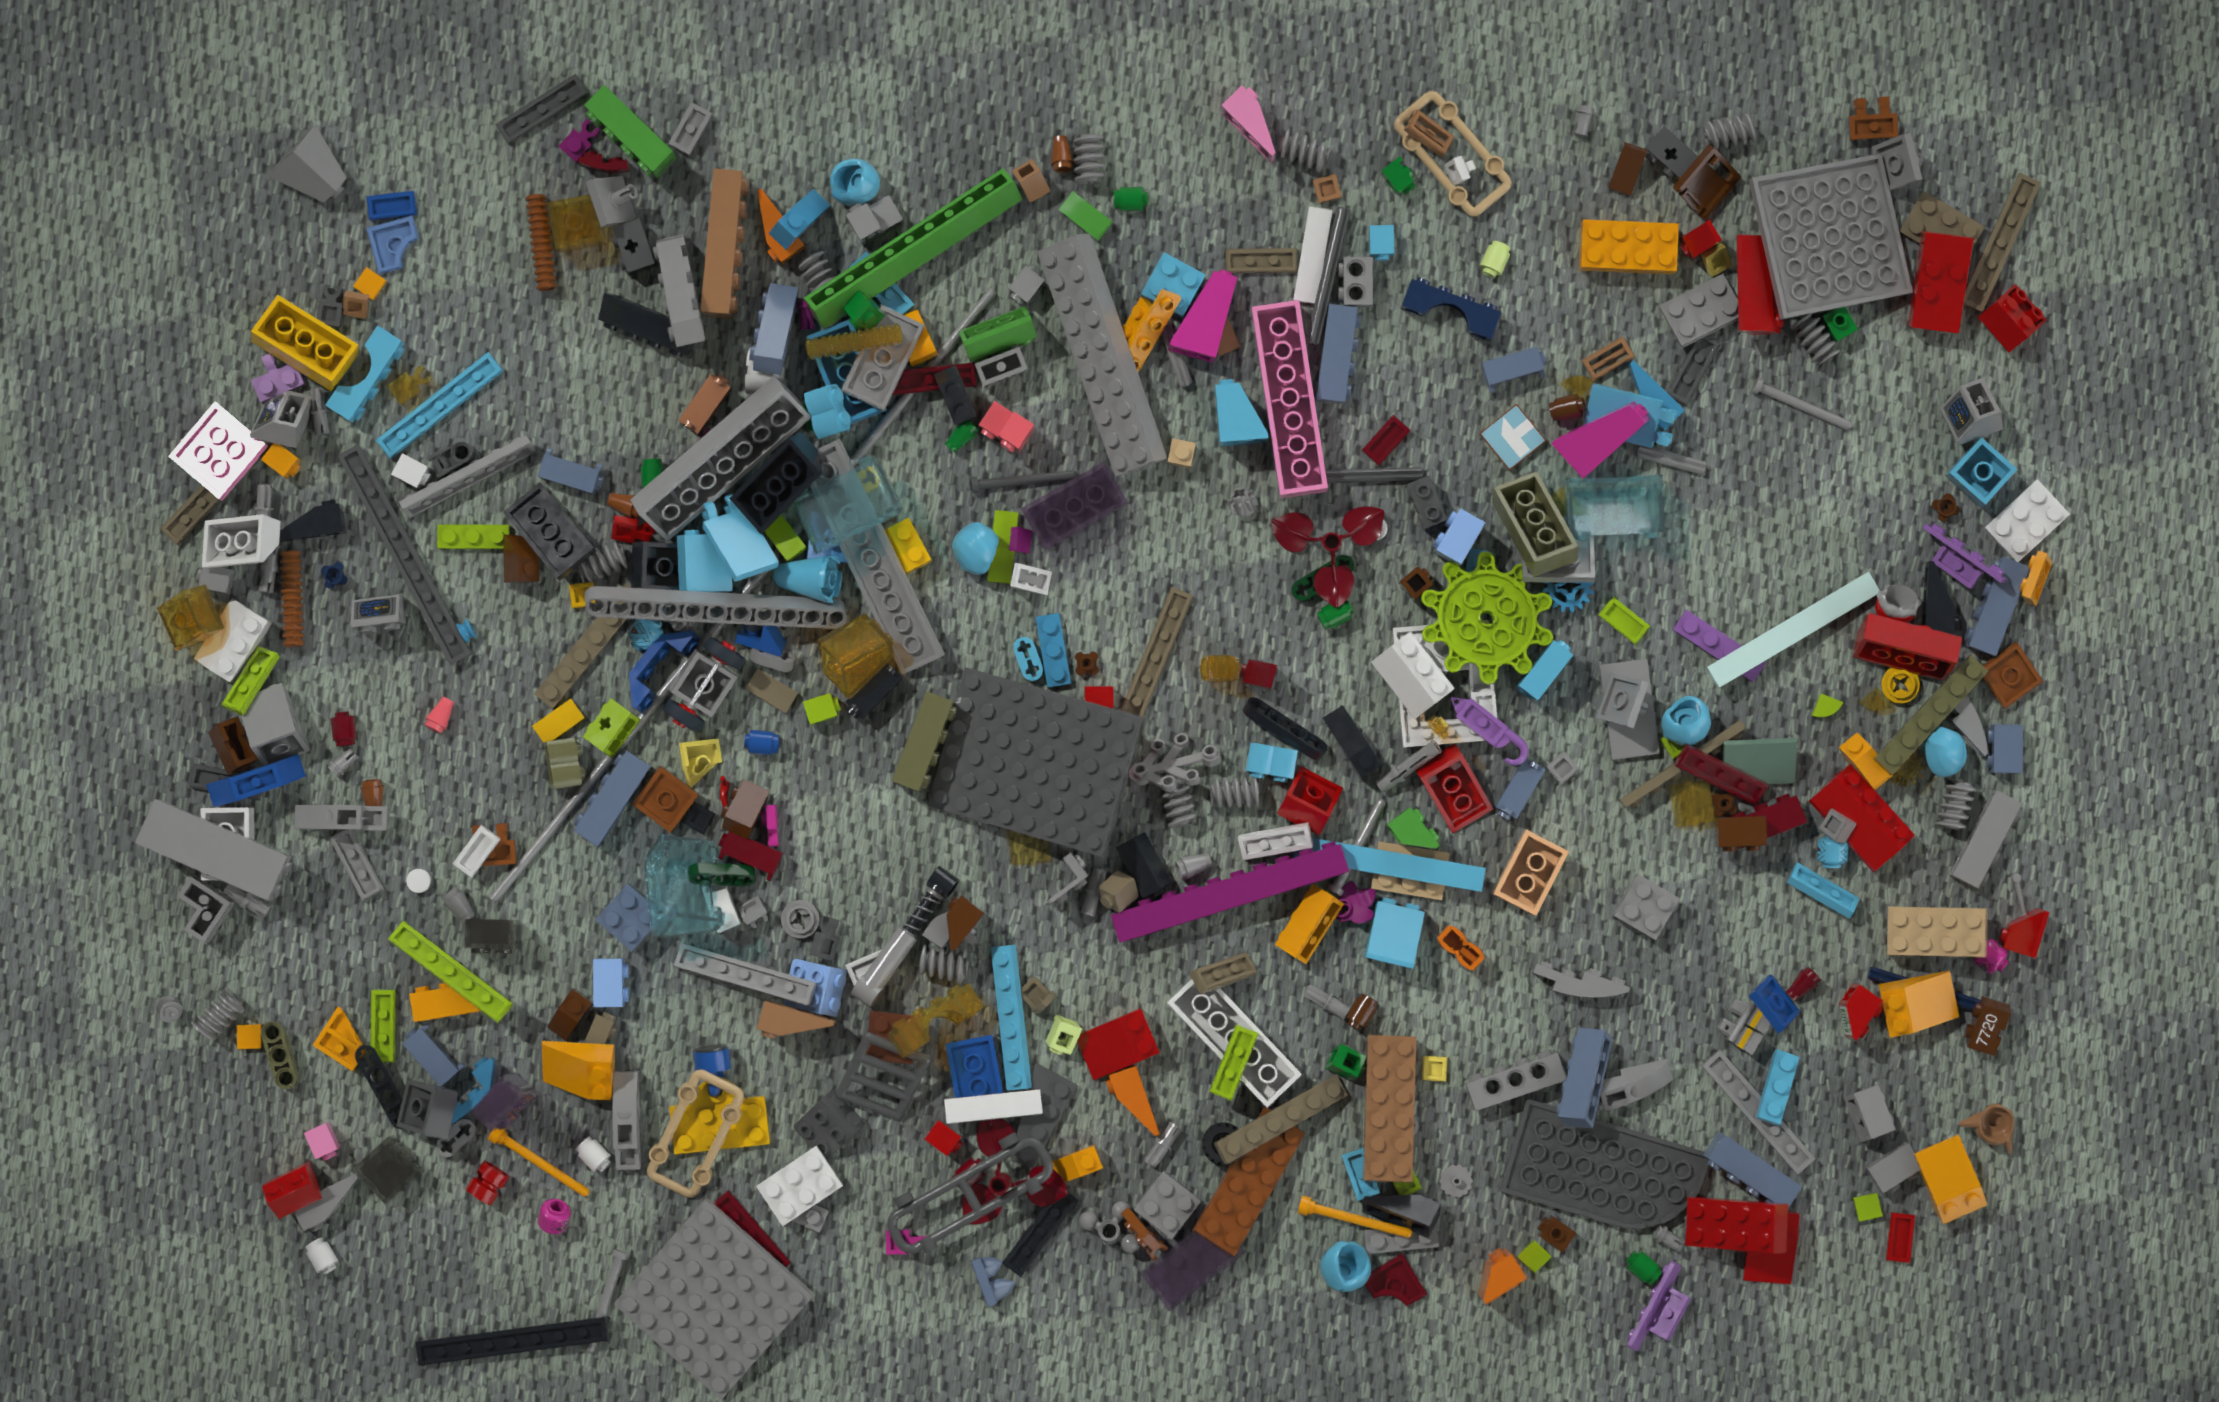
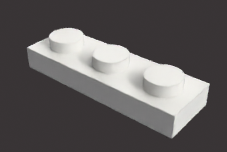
[1238,822,1314,860]

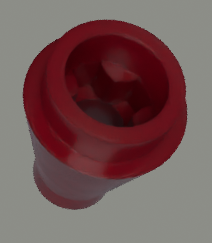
[1786,966,1822,1002]

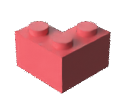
[979,401,1035,453]

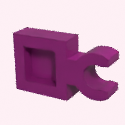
[558,119,600,163]

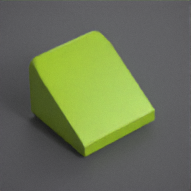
[1517,1239,1552,1273]

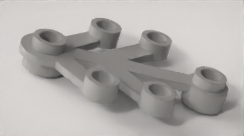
[1129,733,1221,792]

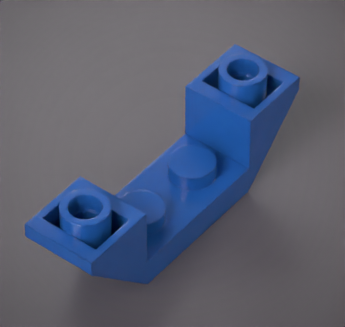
[629,631,700,713]
[206,754,306,807]

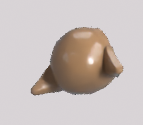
[1959,1103,2014,1154]

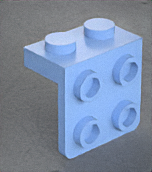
[783,959,847,1017]

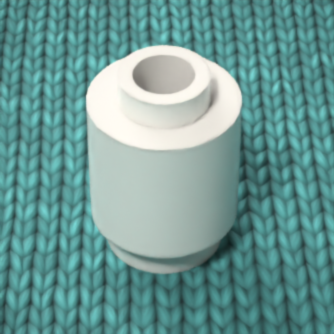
[576,1136,611,1172]
[305,1237,338,1275]

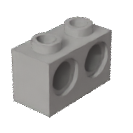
[1338,257,1373,307]

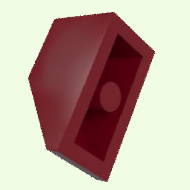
[1239,659,1277,690]

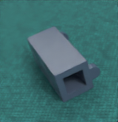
[1481,346,1546,393]
[537,448,604,495]
[1494,758,1546,821]
[403,1023,465,1087]

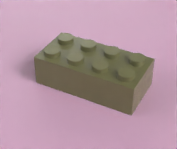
[1492,471,1579,578]
[892,691,957,792]

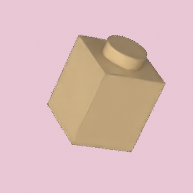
[1167,438,1196,469]

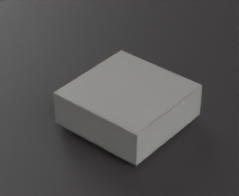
[1546,751,1580,785]

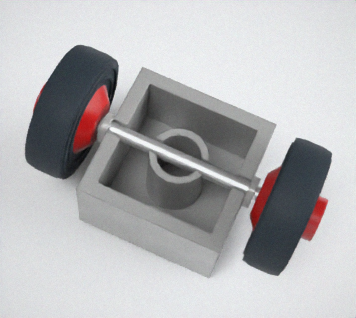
[663,637,745,732]

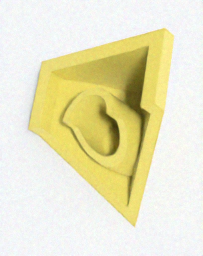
[679,739,722,788]

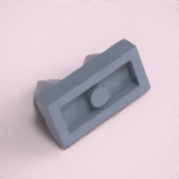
[970,1257,1015,1307]

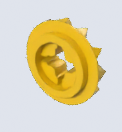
[1881,668,1920,703]

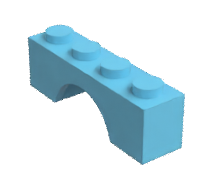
[325,325,405,423]

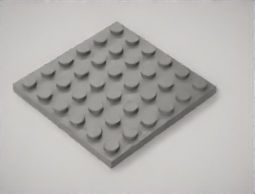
[1749,154,1913,320]
[614,1198,815,1400]

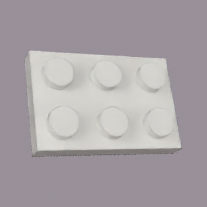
[1984,479,2070,562]
[756,1146,843,1226]

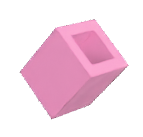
[304,1122,341,1161]

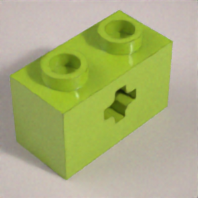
[583,698,641,758]

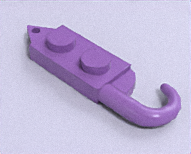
[1450,697,1529,766]

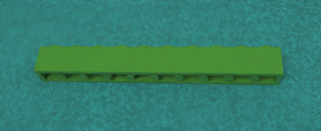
[804,168,1023,329]

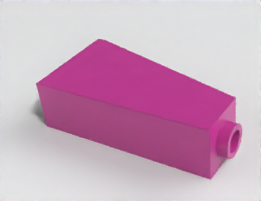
[1168,270,1237,363]
[1551,401,1650,478]

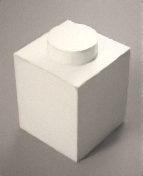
[391,453,432,489]

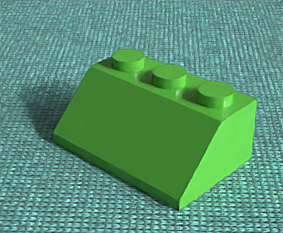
[958,306,1037,363]

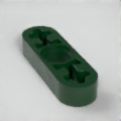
[1291,555,1354,601]
[687,863,756,887]

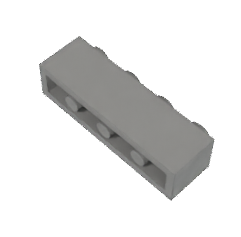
[1949,790,2023,889]

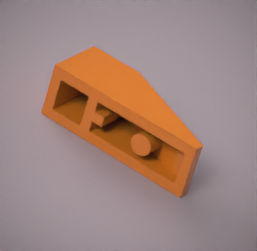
[757,188,805,265]
[1106,1065,1160,1136]

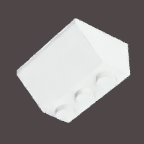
[202,514,281,568]
[194,598,272,683]
[1371,631,1455,719]

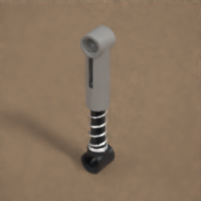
[851,866,960,1008]

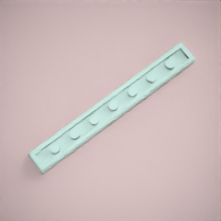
[1706,572,1880,688]

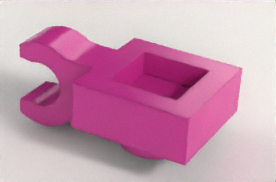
[886,1229,926,1255]

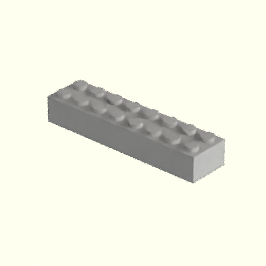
[630,375,811,542]

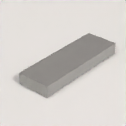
[329,830,384,901]

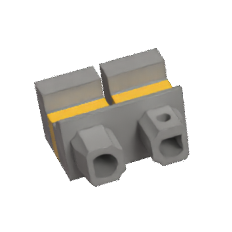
[1717,999,1770,1055]

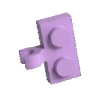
[251,354,305,403]

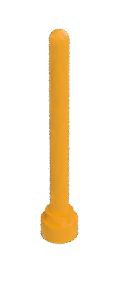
[487,1123,590,1197]
[1298,1195,1412,1238]

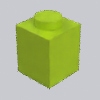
[803,693,841,725]

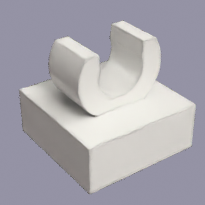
[1444,156,1476,186]

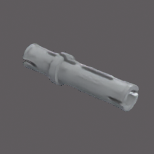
[1376,740,1442,793]

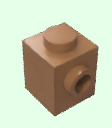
[1012,159,1051,203]

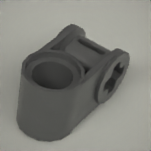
[427,441,476,480]

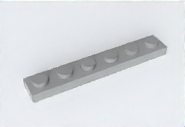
[399,435,536,518]
[673,943,817,1007]
[1701,1050,1816,1175]

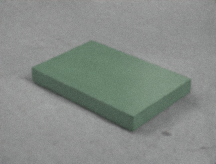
[1723,738,1797,784]

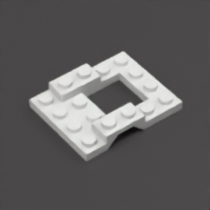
[1392,620,1497,748]

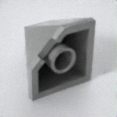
[269,125,346,203]

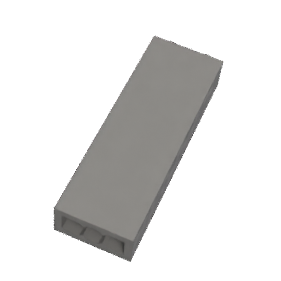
[135,799,292,901]

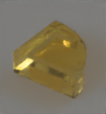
[1560,375,1595,397]
[1858,687,1893,711]

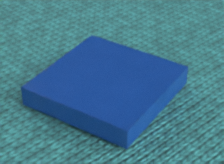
[1748,974,1800,1034]

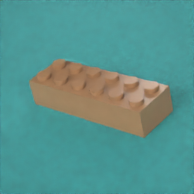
[700,168,750,319]
[1362,1035,1416,1183]

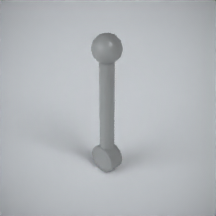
[2011,873,2026,916]

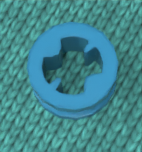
[456,618,477,643]

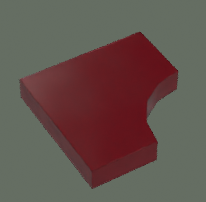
[1365,1253,1427,1307]

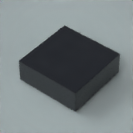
[683,802,716,834]

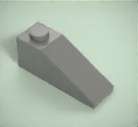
[294,1172,361,1233]

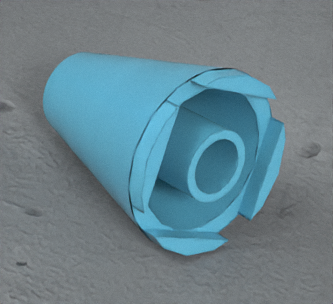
[773,555,842,603]

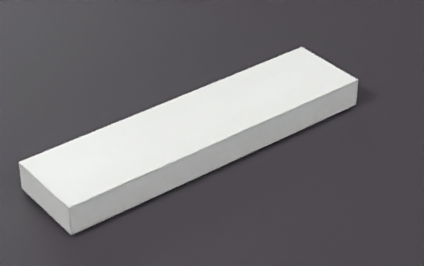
[1293,206,1333,304]
[944,1089,1043,1124]

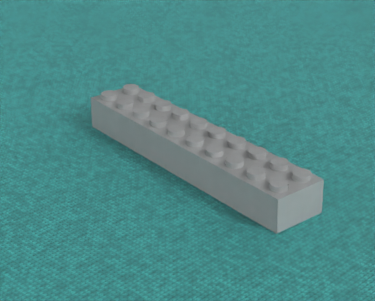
[1037,233,1168,477]

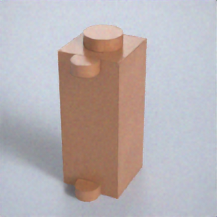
[678,374,732,436]

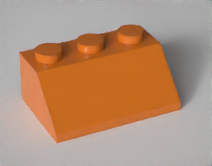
[1478,1248,1527,1304]

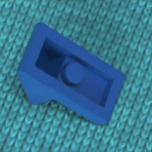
[735,624,787,657]

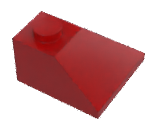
[1998,908,2050,958]

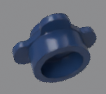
[321,562,348,589]

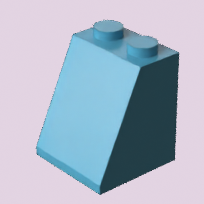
[1214,379,1268,447]
[1364,897,1425,969]

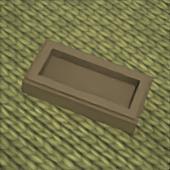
[745,668,799,714]

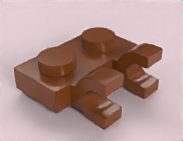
[1848,96,1898,141]
[466,823,517,866]
[1121,1207,1168,1261]

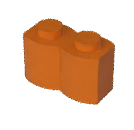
[1436,925,1485,970]

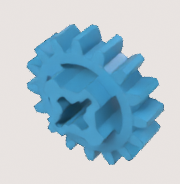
[1542,582,1594,613]

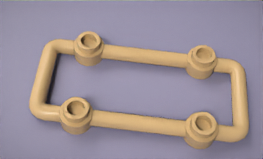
[1394,91,1512,217]
[647,1069,744,1198]

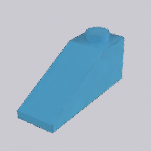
[769,189,831,250]
[1628,360,1685,432]

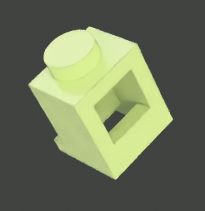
[1045,1014,1082,1055]

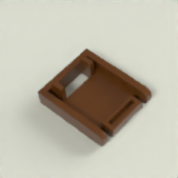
[1673,145,1742,219]

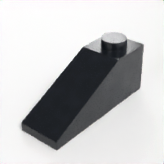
[279,500,346,543]
[1922,561,1959,635]
[1323,705,1382,779]
[1362,1195,1441,1238]

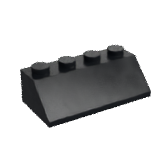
[598,293,695,358]
[729,432,823,534]

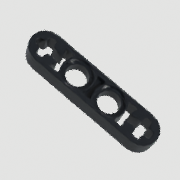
[1243,697,1328,760]
[355,1044,404,1129]

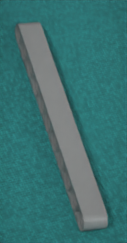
[584,586,847,629]

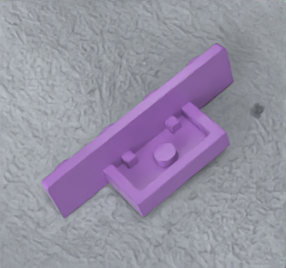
[1923,523,2008,589]
[1627,1261,1692,1351]

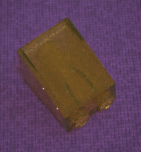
[817,613,894,699]

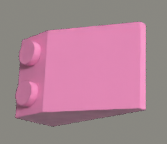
[1221,85,1276,163]

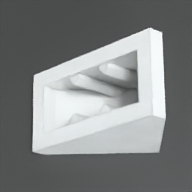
[1010,563,1052,595]

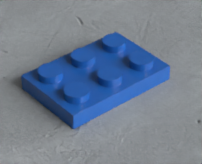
[945,1035,1003,1098]

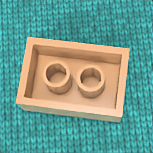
[1491,830,1569,916]

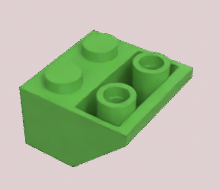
[1385,807,1440,849]

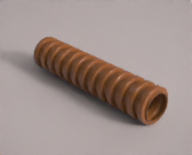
[525,194,557,291]
[280,550,305,647]

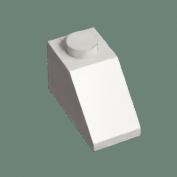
[702,885,742,933]

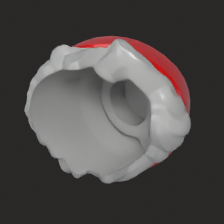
[1875,585,1921,623]

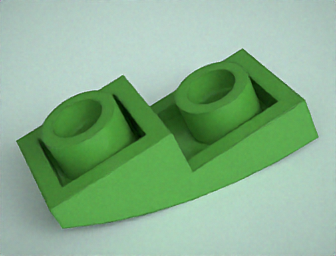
[1058,191,1113,241]

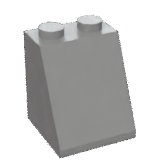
[241,683,310,766]

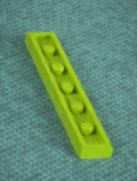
[388,921,513,1024]

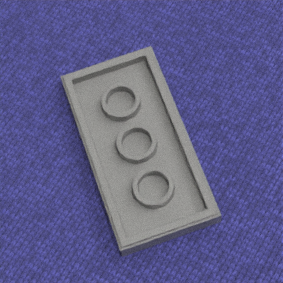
[841,305,925,412]
[1599,659,1660,760]

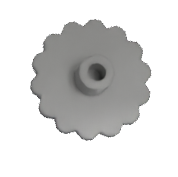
[1439,1164,1473,1197]

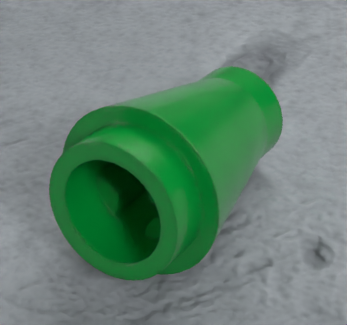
[945,420,979,453]

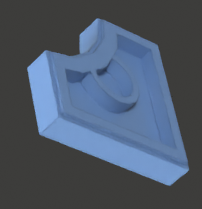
[366,216,419,275]

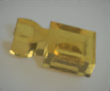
[387,366,432,406]
[1426,715,1449,741]

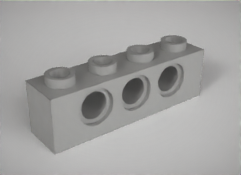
[1465,1049,1567,1111]

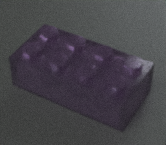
[1021,462,1128,552]
[470,1072,536,1131]
[1140,1231,1246,1312]

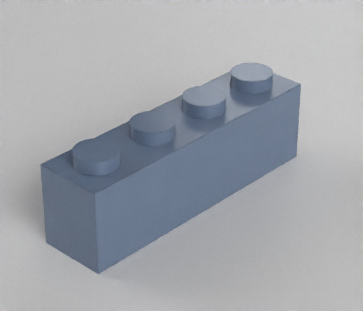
[749,283,798,375]
[1316,304,1361,404]
[1964,556,2029,657]
[574,751,652,847]
[1557,1028,1613,1128]
[1703,1131,1802,1208]

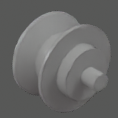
[156,996,183,1022]

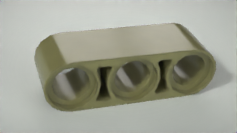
[261,1021,300,1089]

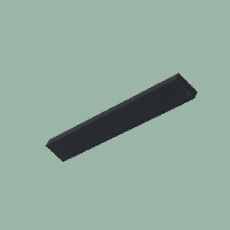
[415,1316,609,1366]

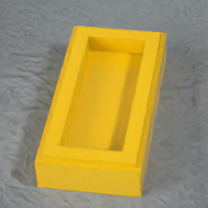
[532,699,585,743]

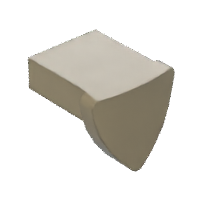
[1021,976,1056,1015]

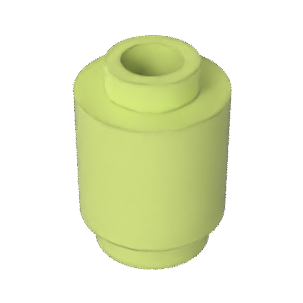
[1479,241,1510,278]

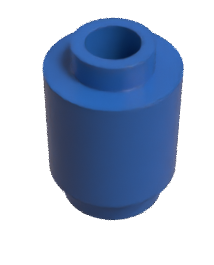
[744,730,780,755]

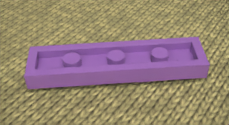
[1673,610,1766,683]

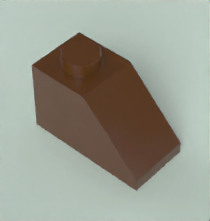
[503,535,539,583]
[946,895,985,951]
[547,988,593,1041]

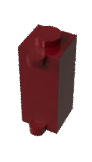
[718,832,784,882]

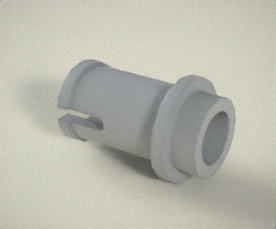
[1572,105,1595,137]
[328,747,359,777]
[1653,1225,1685,1253]

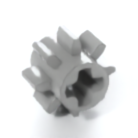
[1227,487,1258,517]

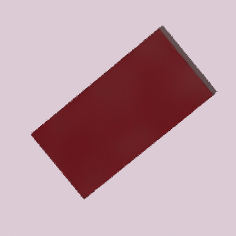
[1361,415,1411,466]

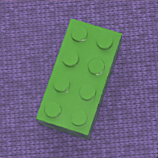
[584,85,677,178]

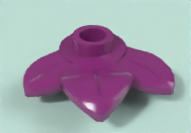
[1336,881,1376,924]

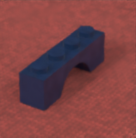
[1401,277,1501,341]

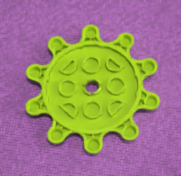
[1421,552,1553,685]

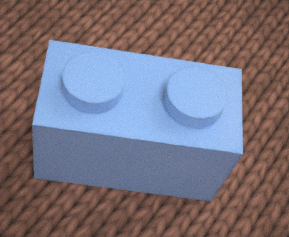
[593,958,629,1007]

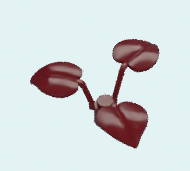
[1271,506,1385,607]
[962,1118,1068,1224]

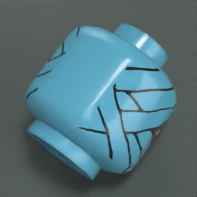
[628,619,664,651]
[1817,835,1849,868]

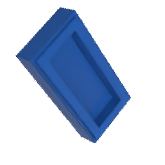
[366,191,417,221]

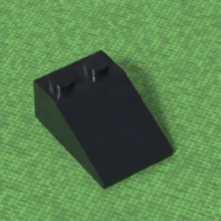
[631,541,679,590]

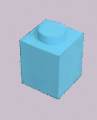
[1369,225,1394,261]

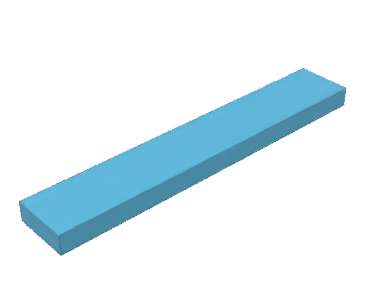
[376,352,503,459]

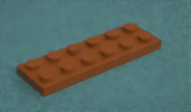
[1192,1107,1305,1257]

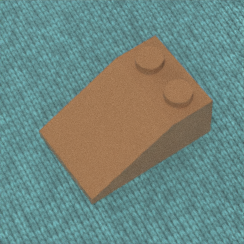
[757,1000,837,1039]

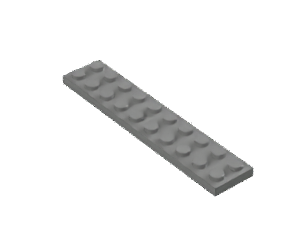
[810,439,945,675]

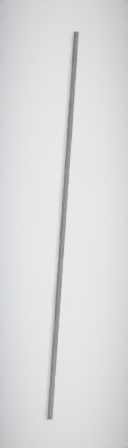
[489,288,997,903]

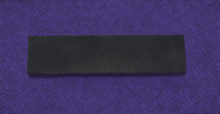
[1002,1192,1079,1277]

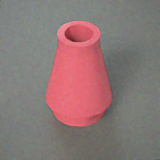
[424,697,455,734]

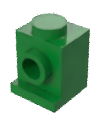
[1380,156,1416,196]
[1325,1044,1367,1081]

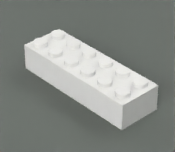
[1167,979,1302,1107]

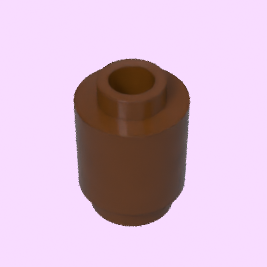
[1549,393,1586,422]
[1345,994,1378,1031]

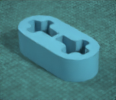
[1013,637,1043,681]

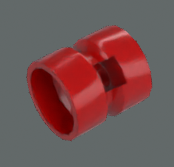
[465,1160,510,1206]

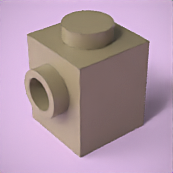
[1098,870,1139,913]

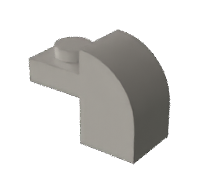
[922,913,978,948]

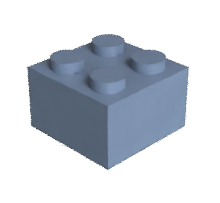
[595,883,666,951]

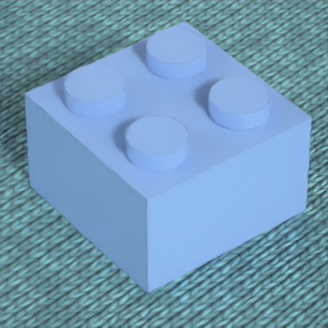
[1433,508,1486,566]

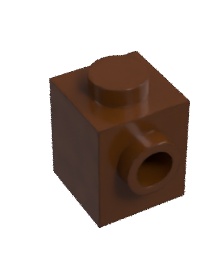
[1398,566,1433,601]
[1537,1215,1577,1253]

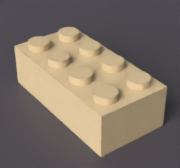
[1887,907,1988,957]

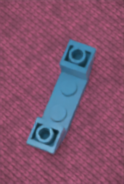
[451,1057,496,1125]

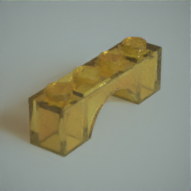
[888,983,984,1059]

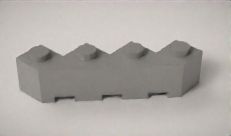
[653,234,706,347]

